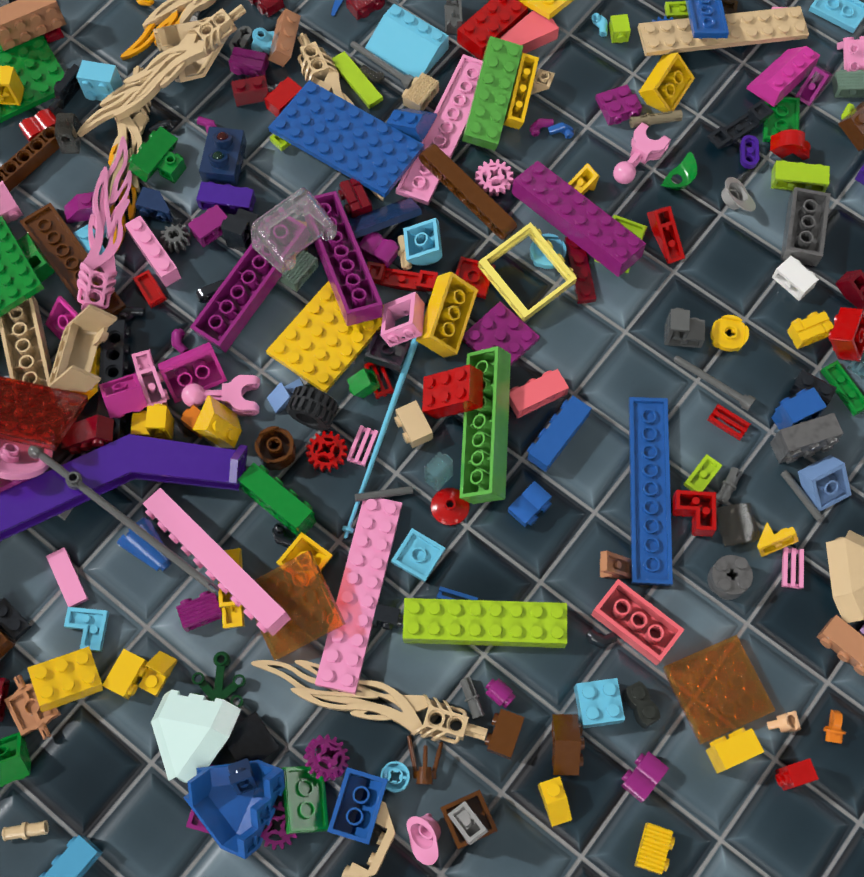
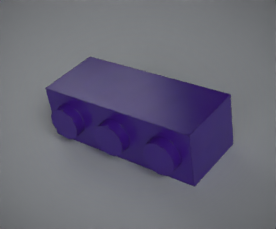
[196,181,256,214]

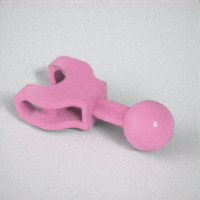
[613,122,671,184]
[181,375,260,416]

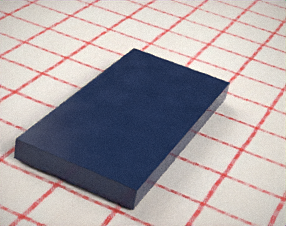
[348,198,422,238]

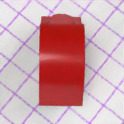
[770,129,811,160]

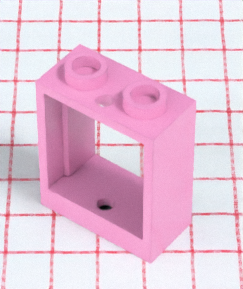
[380,292,425,347]

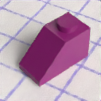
[795,66,833,106]
[64,192,99,224]

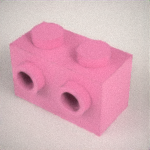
[136,366,170,406]

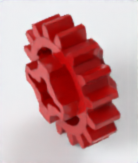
[306,431,348,473]

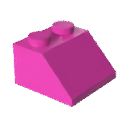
[99,373,148,418]

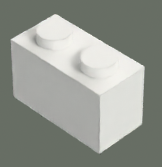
[772,256,819,301]

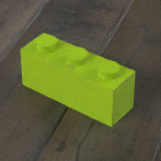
[771,160,830,192]

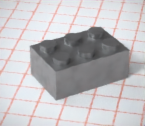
[770,413,844,464]

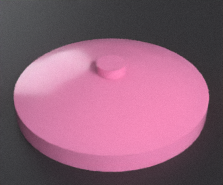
[0,422,53,480]

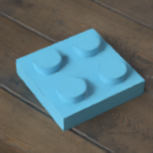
[391,528,446,583]

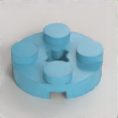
[530,233,566,269]

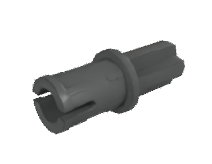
[716,467,743,504]
[460,677,485,720]

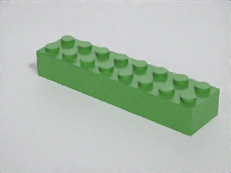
[460,346,511,504]

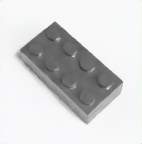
[780,187,831,267]

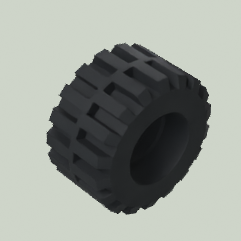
[286,386,339,430]

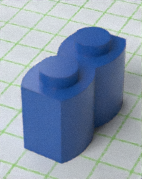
[508,481,552,527]

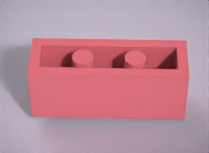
[509,369,569,419]

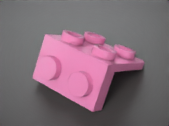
[837,36,864,71]

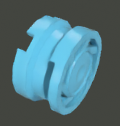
[380,761,410,793]

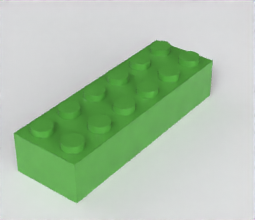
[462,36,523,151]

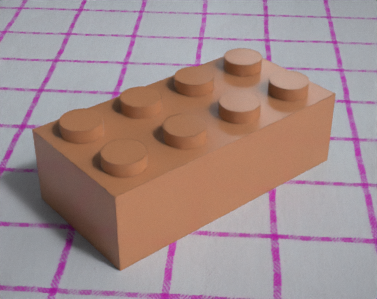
[0,0,66,51]

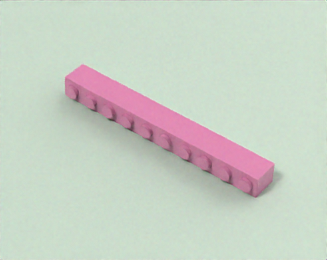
[142,488,291,636]

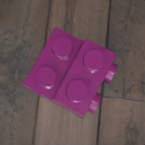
[595,85,642,126]

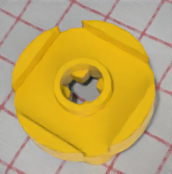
[710,315,749,352]

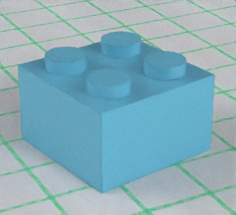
[76,60,123,101]
[574,678,625,728]

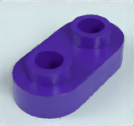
[740,135,759,169]

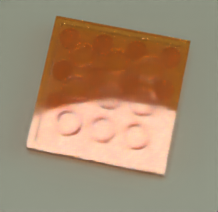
[254,551,346,661]
[662,635,776,745]

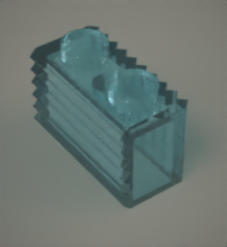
[424,452,453,492]

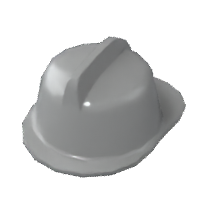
[721,177,756,212]

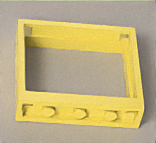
[478,222,577,322]

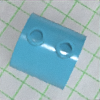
[403,218,443,266]

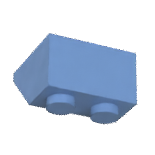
[798,455,852,512]

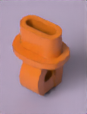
[823,710,846,744]

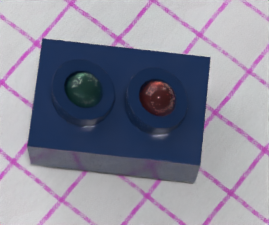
[199,126,247,187]

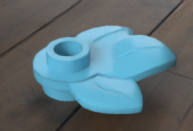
[251,28,274,55]

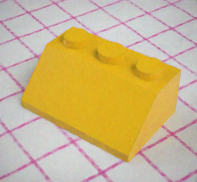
[639,52,695,112]

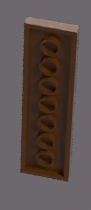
[20,203,126,316]

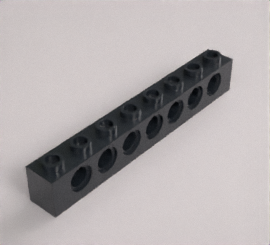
[95,320,131,450]

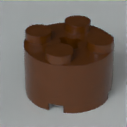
[255,426,296,470]

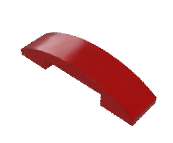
[367,261,438,292]

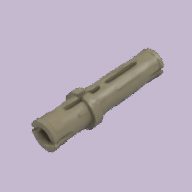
[629,110,683,128]

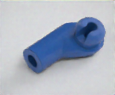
[548,122,574,139]

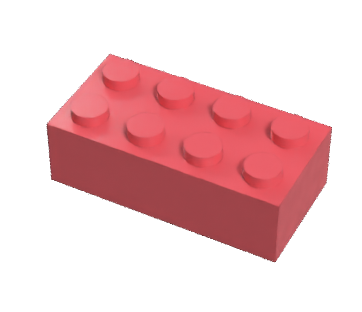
[591,579,685,666]

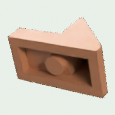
[600,551,631,579]

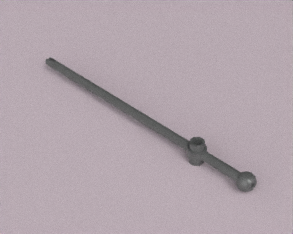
[28,443,219,594]

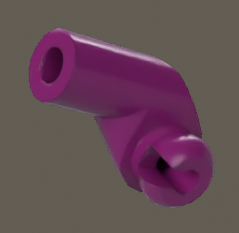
[197,116,217,134]

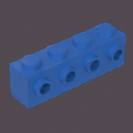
[527,396,592,472]

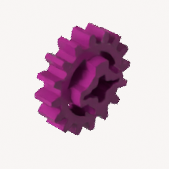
[303,734,350,781]
[261,801,298,850]

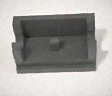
[444,0,462,34]

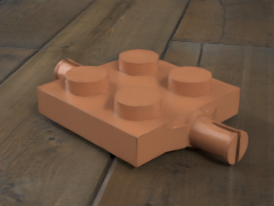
[4,675,61,740]

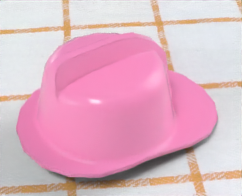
[406,813,441,865]

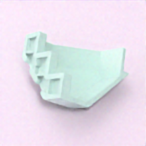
[151,690,241,783]

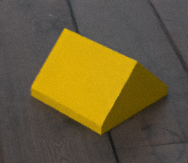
[276,532,333,587]

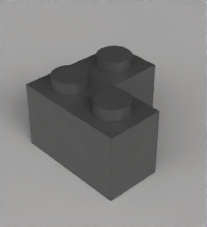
[664,308,705,348]

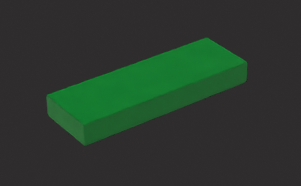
[820,360,864,416]

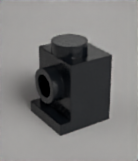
[372,604,403,630]

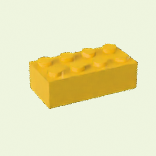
[416,272,478,358]

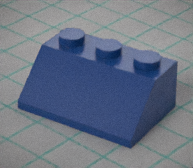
[327,767,388,845]

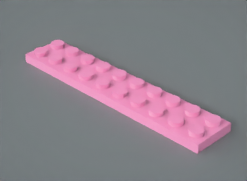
[396,54,482,205]
[315,498,402,695]

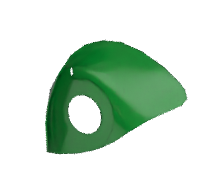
[660,152,697,190]

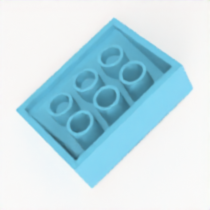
[365,4,449,77]

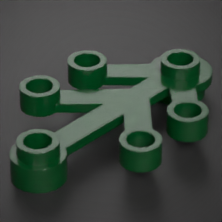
[192,651,246,708]

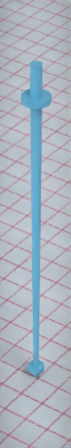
[342,311,426,539]

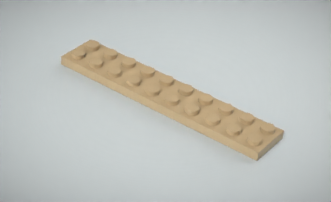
[637,6,809,56]

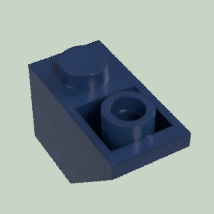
[135,187,174,222]

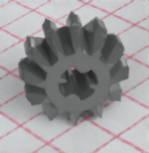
[160,223,191,254]

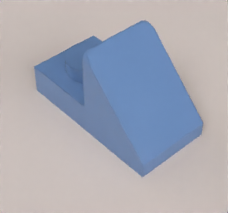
[267,379,304,414]

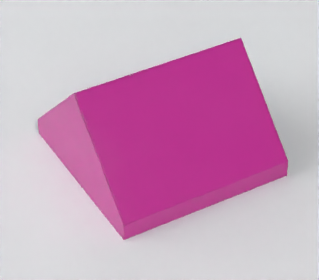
[45,296,78,340]

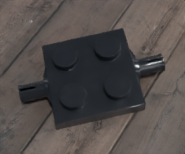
[49,64,81,112]

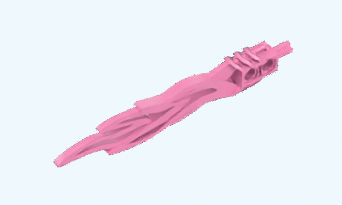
[77,136,132,310]

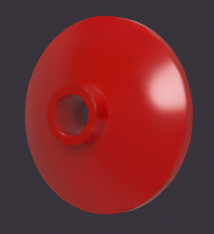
[431,488,469,526]

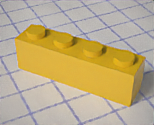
[503,53,539,130]

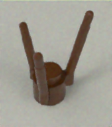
[407,735,443,785]

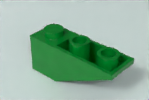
[17,233,55,282]

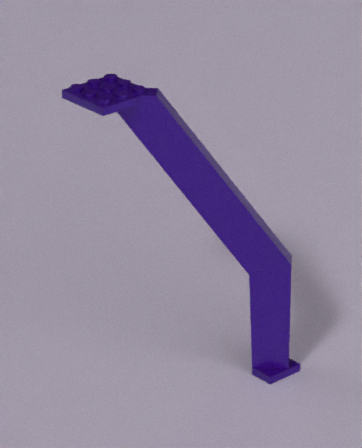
[0,434,248,541]

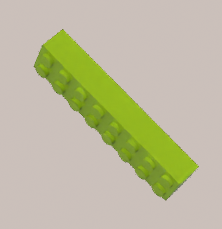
[403,598,567,648]

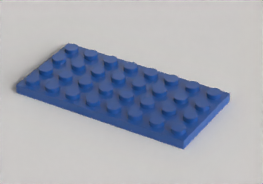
[268,80,424,198]

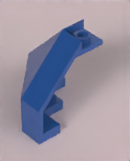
[183,760,285,859]

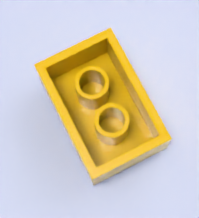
[27,646,103,713]

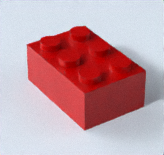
[422,364,483,419]

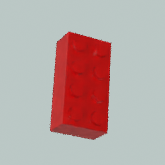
[457,0,528,60]

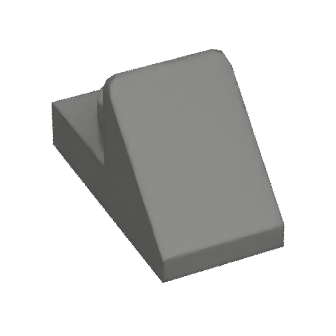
[447,801,488,845]

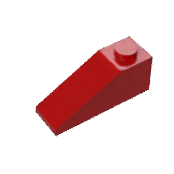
[647,206,685,264]

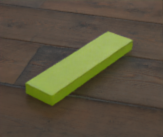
[332,51,383,109]

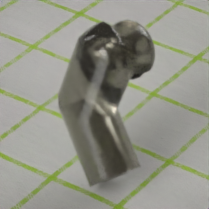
[360,65,385,83]

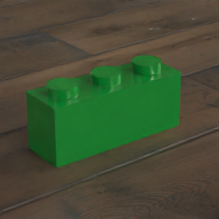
[128,126,178,182]

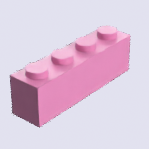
[125,216,181,287]

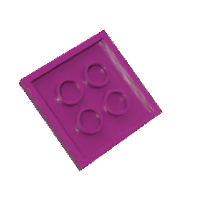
[462,302,540,366]

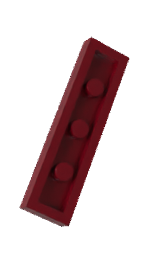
[564,237,596,304]

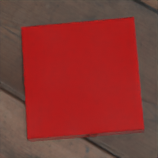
[455,256,496,299]

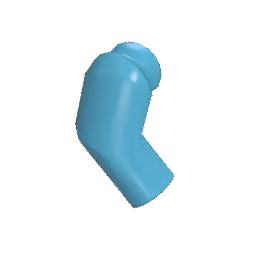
[591,13,608,37]

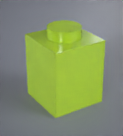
[609,14,631,43]

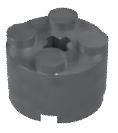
[707,555,753,600]

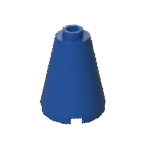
[117,517,172,571]

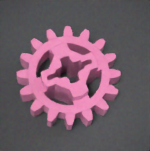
[475,159,513,196]

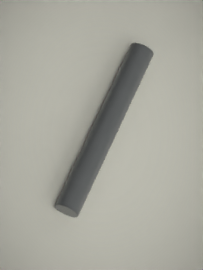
[780,470,823,521]
[354,486,413,502]

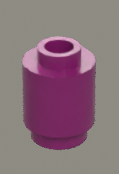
[485,678,516,709]

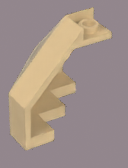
[153,20,229,83]
[826,530,864,623]

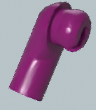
[529,118,554,137]
[171,328,189,354]

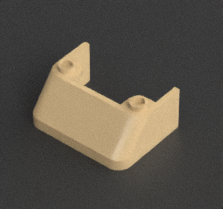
[48,304,118,392]

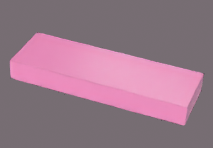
[46,547,89,607]

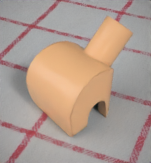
[767,710,801,733]

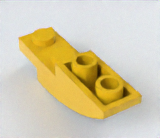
[218,548,245,629]

